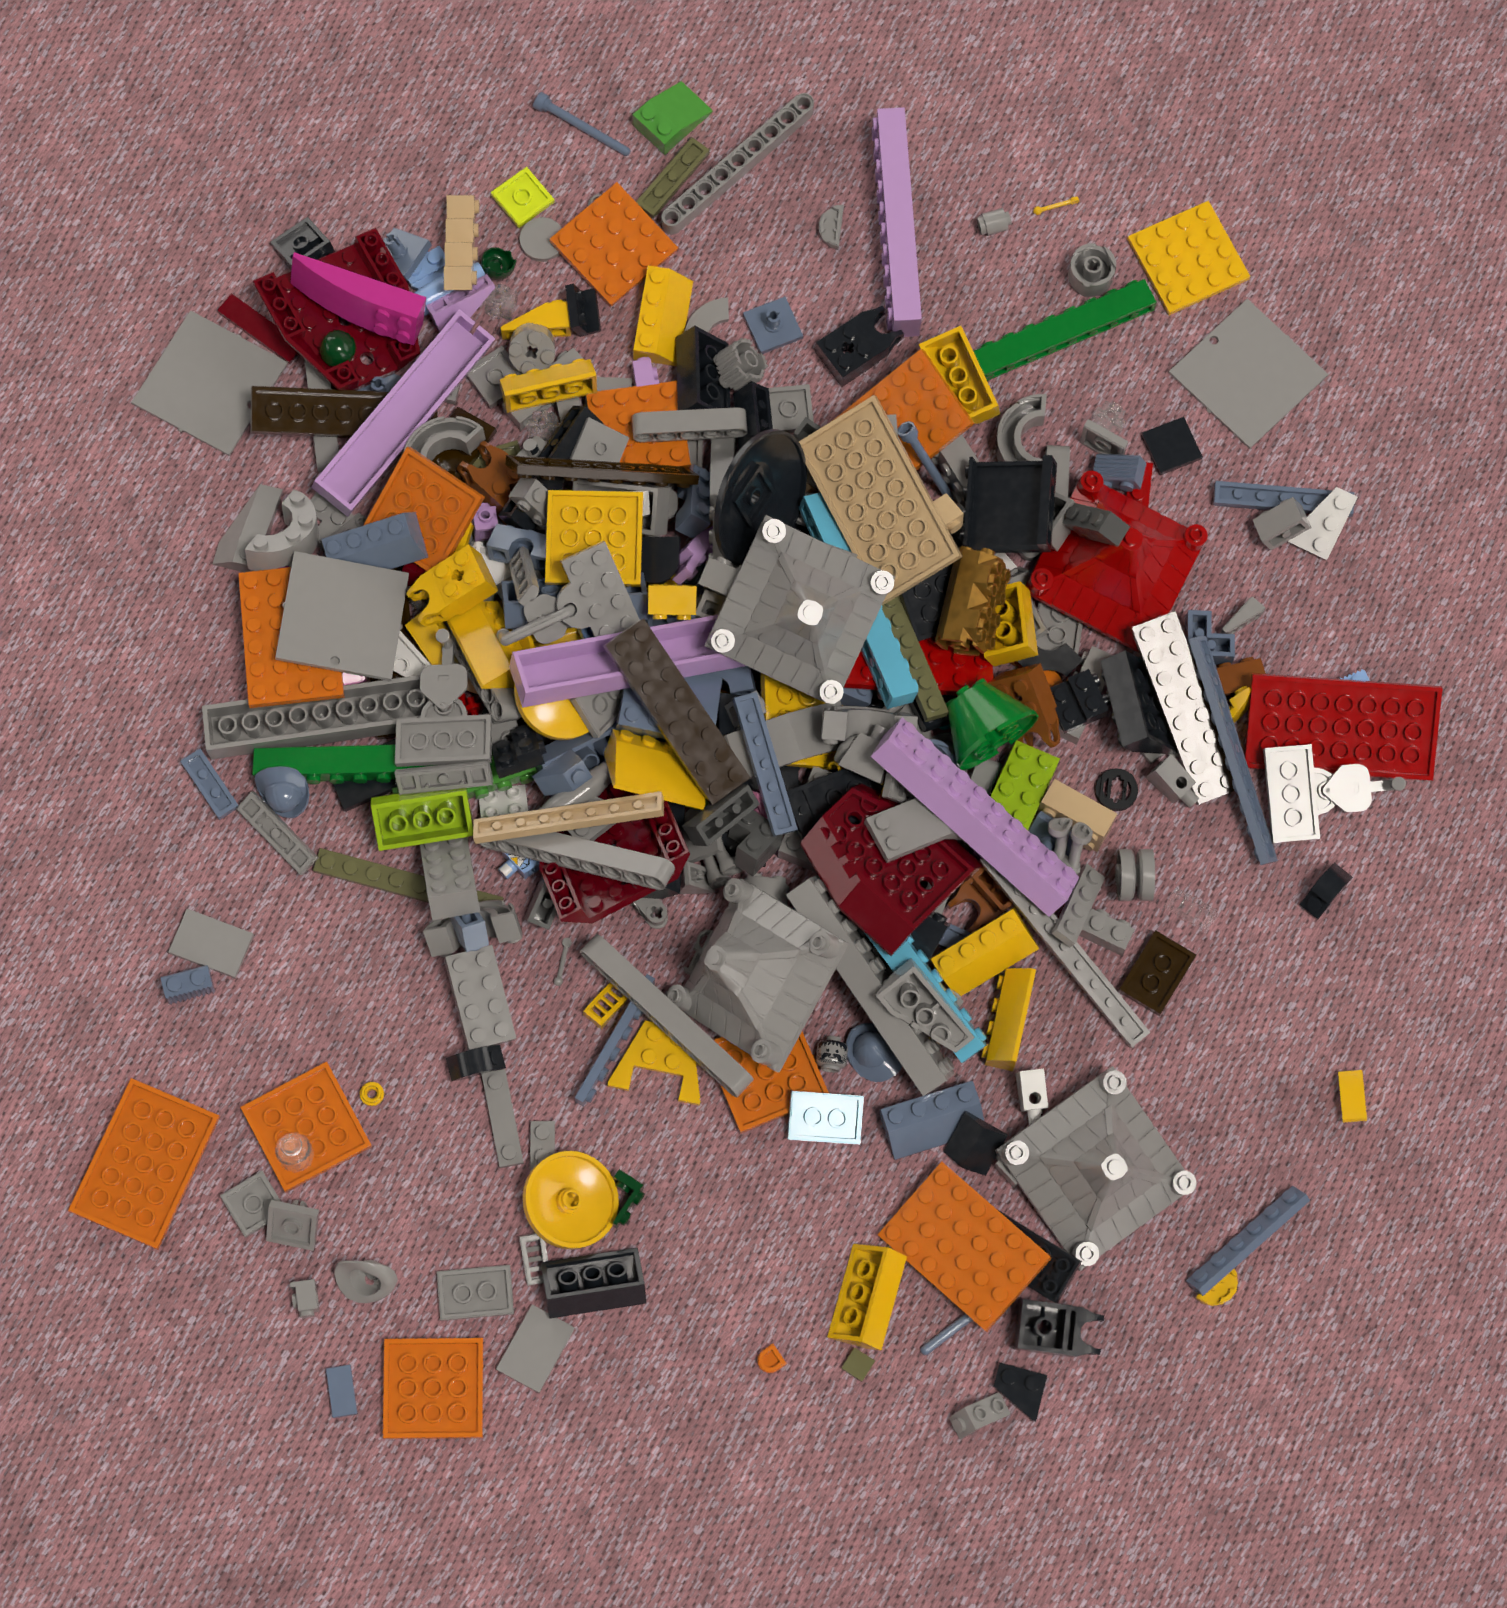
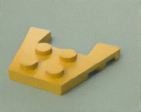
[607,1020,700,1106]

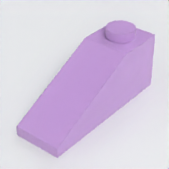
[426,274,495,333]

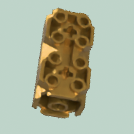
[935,546,1011,656]

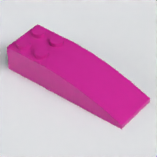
[291,252,426,345]

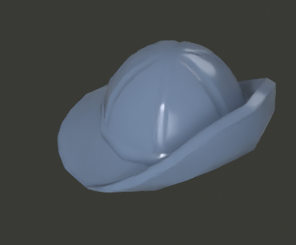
[255,766,310,818]
[846,1023,902,1082]

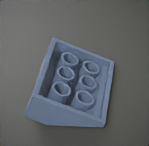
[615,674,722,740]

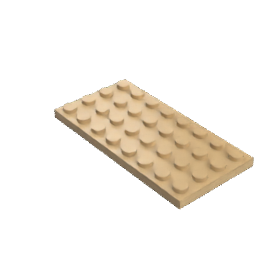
[799,395,962,606]

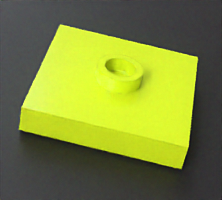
[491,166,555,228]

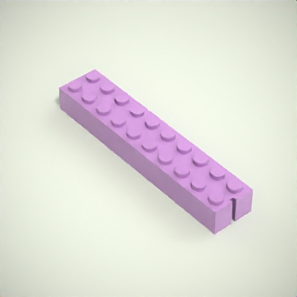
[872,107,922,337]
[311,309,495,517]
[509,614,746,708]
[871,717,1079,917]

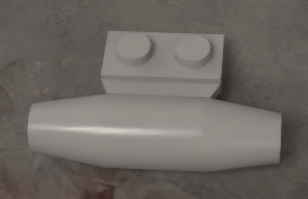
[539,762,616,841]

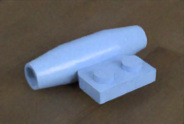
[407,246,485,316]

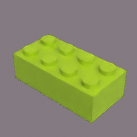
[990,740,1060,831]
[371,788,473,851]

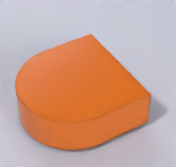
[758,1344,787,1374]

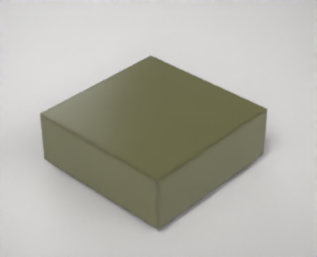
[841,1347,875,1382]

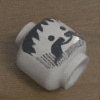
[815,1036,848,1073]

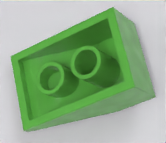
[633,81,713,155]

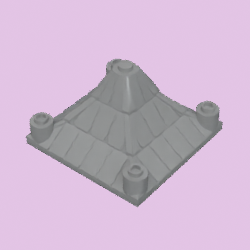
[704,515,896,707]
[666,878,849,1073]
[995,1066,1197,1271]

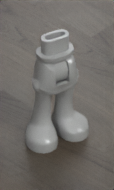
[685,808,743,889]
[1048,818,1093,874]

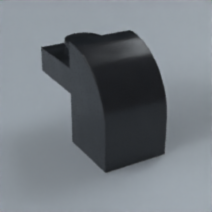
[1299,862,1353,919]
[446,1045,506,1081]

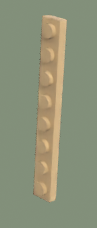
[473,791,664,844]

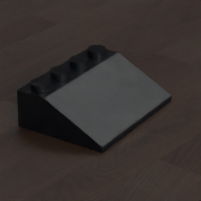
[1101,650,1177,754]

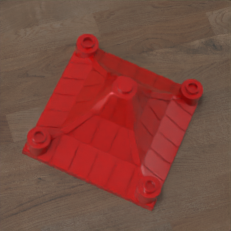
[1025,470,1208,652]

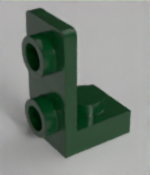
[613,1169,645,1229]

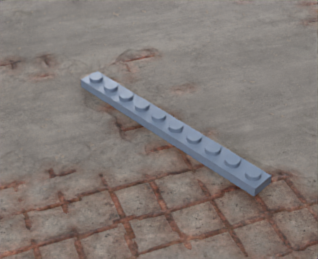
[1189,636,1278,865]

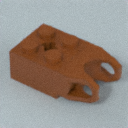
[457,441,520,525]
[989,663,1060,748]
[946,866,1013,933]

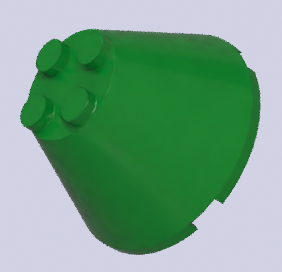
[946,678,1039,770]

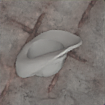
[334,1260,398,1303]

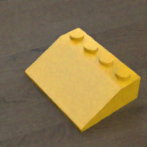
[604,729,705,810]

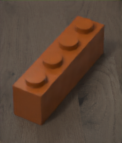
[1216,657,1266,700]

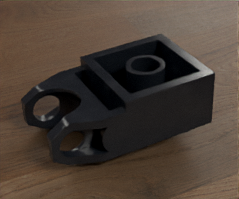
[815,306,904,387]
[1013,1299,1104,1357]

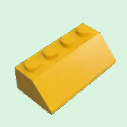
[633,266,693,366]
[919,325,1000,424]
[500,359,597,413]
[447,601,523,689]
[931,907,1040,996]
[982,968,1036,1071]
[827,1244,907,1351]

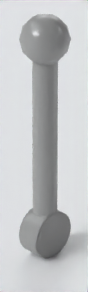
[554,938,572,986]

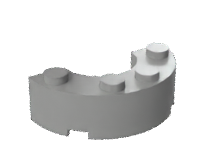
[995,394,1047,462]
[403,416,486,461]
[245,489,319,571]
[821,706,918,744]
[423,900,523,957]

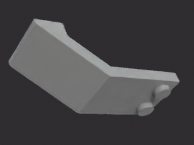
[724,701,844,779]
[864,798,966,863]

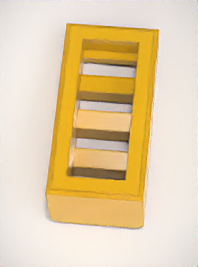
[583,983,628,1030]

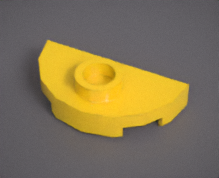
[1195,1269,1238,1306]

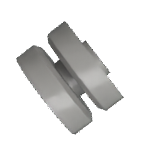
[1115,849,1155,901]

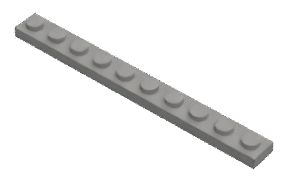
[979,858,1150,1048]

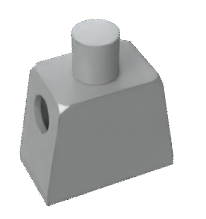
[1145,754,1199,808]

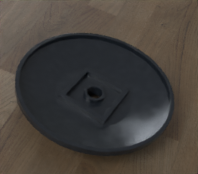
[714,429,807,567]

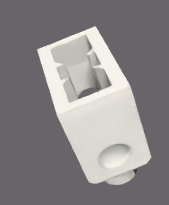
[1015,1069,1048,1125]

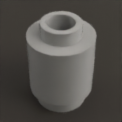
[977,208,1012,236]

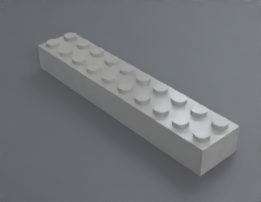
[202,675,441,759]
[786,875,955,1096]

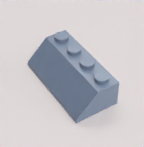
[321,512,428,569]
[879,1080,984,1160]

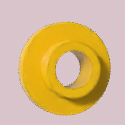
[360,1082,384,1106]

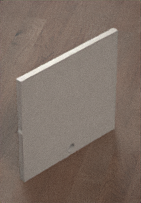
[1169,299,1329,449]
[131,310,288,456]
[275,551,409,681]

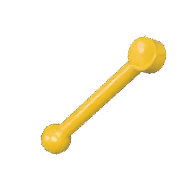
[1033,196,1080,215]

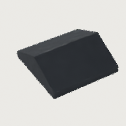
[944,1111,1008,1176]

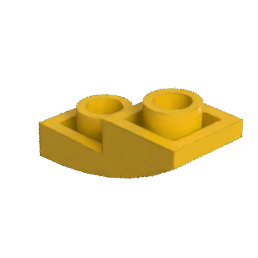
[1229,686,1251,723]
[1338,1070,1367,1123]

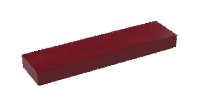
[217,293,299,365]

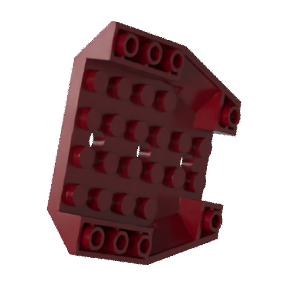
[253,228,420,390]
[539,782,690,924]
[800,784,982,956]

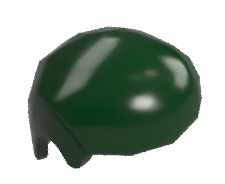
[480,247,517,280]
[319,330,357,367]

